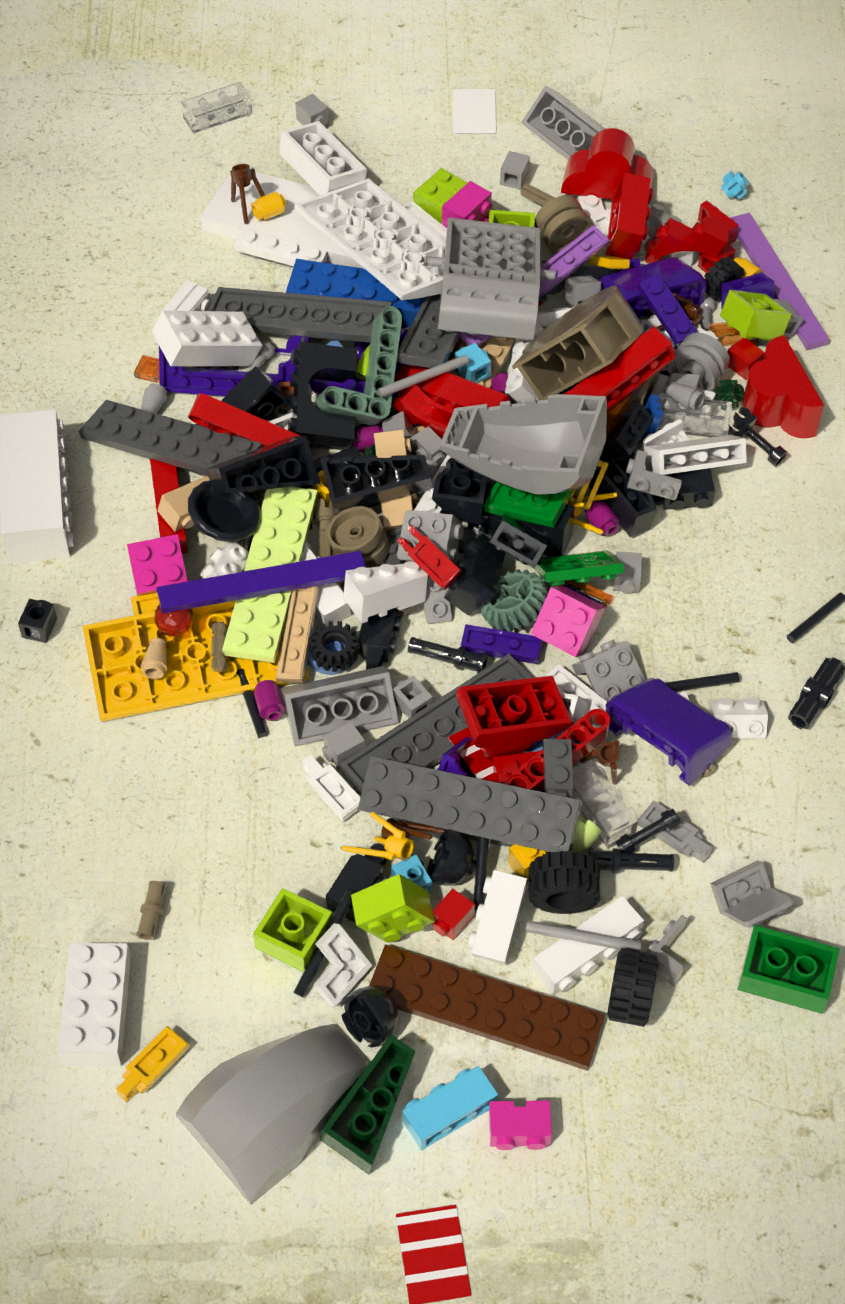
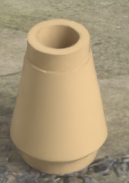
[141,638,167,679]

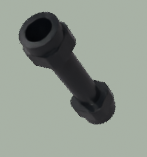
[615,808,682,853]

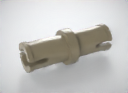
[136,881,167,940]

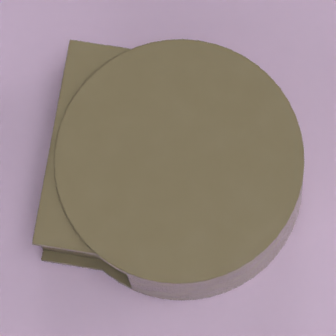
[512,286,644,401]

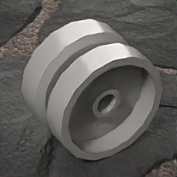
[668,333,730,391]

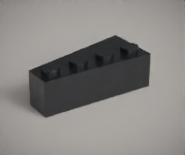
[195,366,290,427]
[206,436,321,493]
[320,455,433,514]
[468,492,575,557]

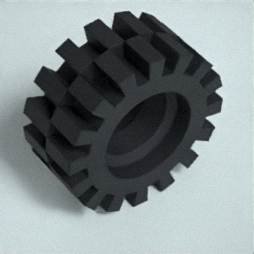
[704,256,745,302]
[311,621,359,672]

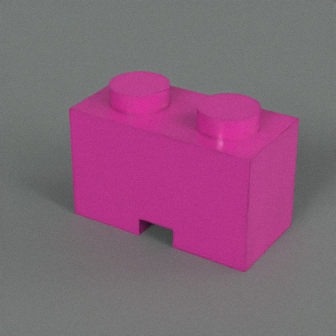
[489,1100,552,1150]

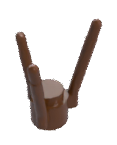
[230,164,265,224]
[656,293,704,330]
[580,740,622,785]
[381,818,445,865]

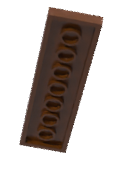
[369,944,605,1071]

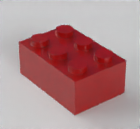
[605,172,653,259]

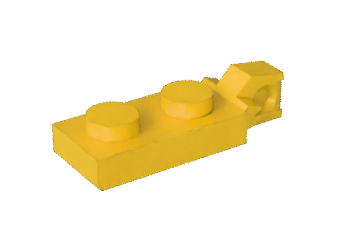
[116,1026,189,1103]

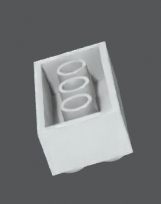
[279,121,367,195]
[152,311,262,366]
[58,943,131,1066]

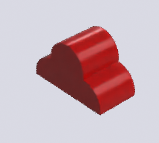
[561,128,654,204]
[742,335,824,439]
[456,675,572,761]

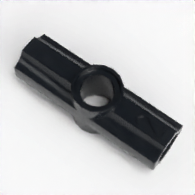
[788,657,845,729]

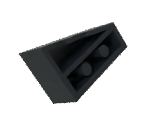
[588,451,657,537]
[444,533,506,615]

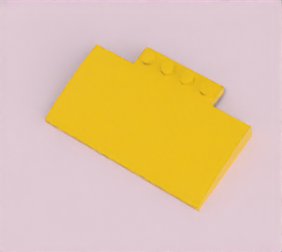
[82,592,309,722]

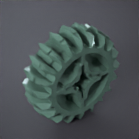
[480,569,548,632]

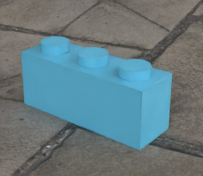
[402,1066,498,1151]

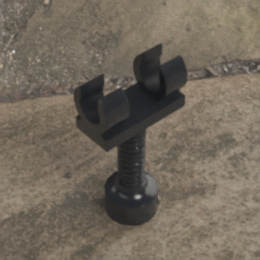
[727,407,788,467]

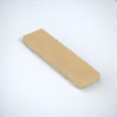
[276,586,319,683]

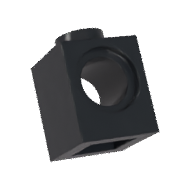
[18,598,57,643]

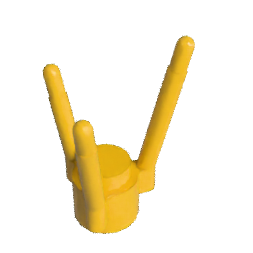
[564,493,618,534]
[342,812,414,861]

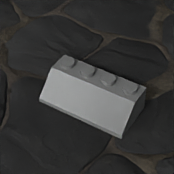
[521,85,606,159]
[281,666,399,746]

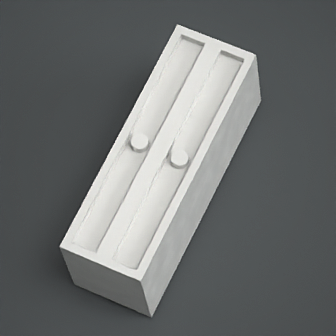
[0,409,74,564]

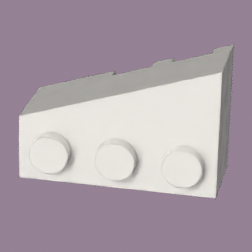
[344,561,428,624]
[468,870,529,965]

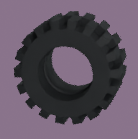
[529,851,601,914]
[607,948,659,1027]

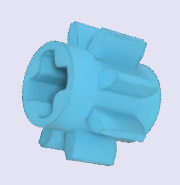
[721,171,749,199]

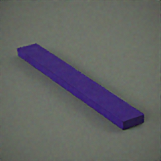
[156,551,366,614]

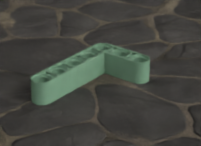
[315,306,402,425]

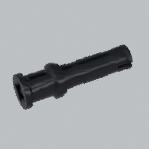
[408,637,488,674]
[588,847,674,873]

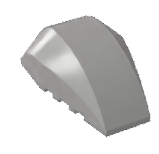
[440,394,607,494]
[176,1024,369,1205]

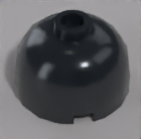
[426,828,476,886]
[341,986,399,1048]

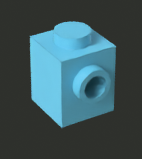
[455,343,491,383]
[391,855,432,895]

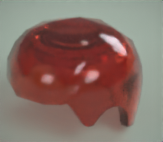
[154,604,195,637]

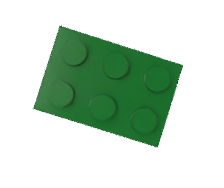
[737,925,840,1014]

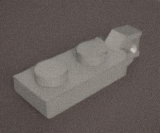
[637,801,711,863]

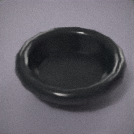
[188,480,261,543]

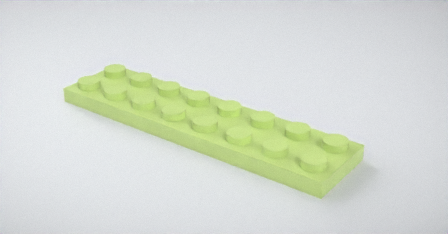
[222,487,318,663]

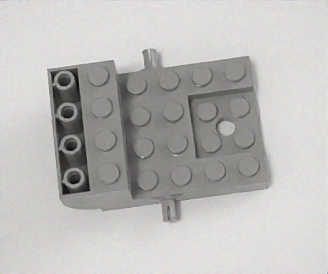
[427,218,555,340]

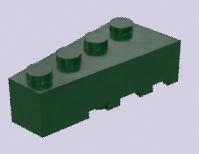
[319,1034,415,1175]

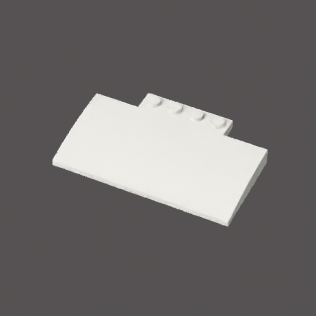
[201,172,365,269]
[295,179,447,300]

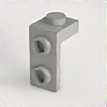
[626,450,682,500]
[423,575,452,624]
[647,915,687,986]

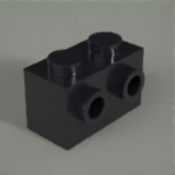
[490,514,548,567]

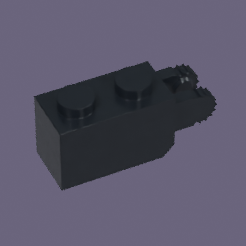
[651,468,715,510]
[358,607,402,670]
[326,843,386,923]

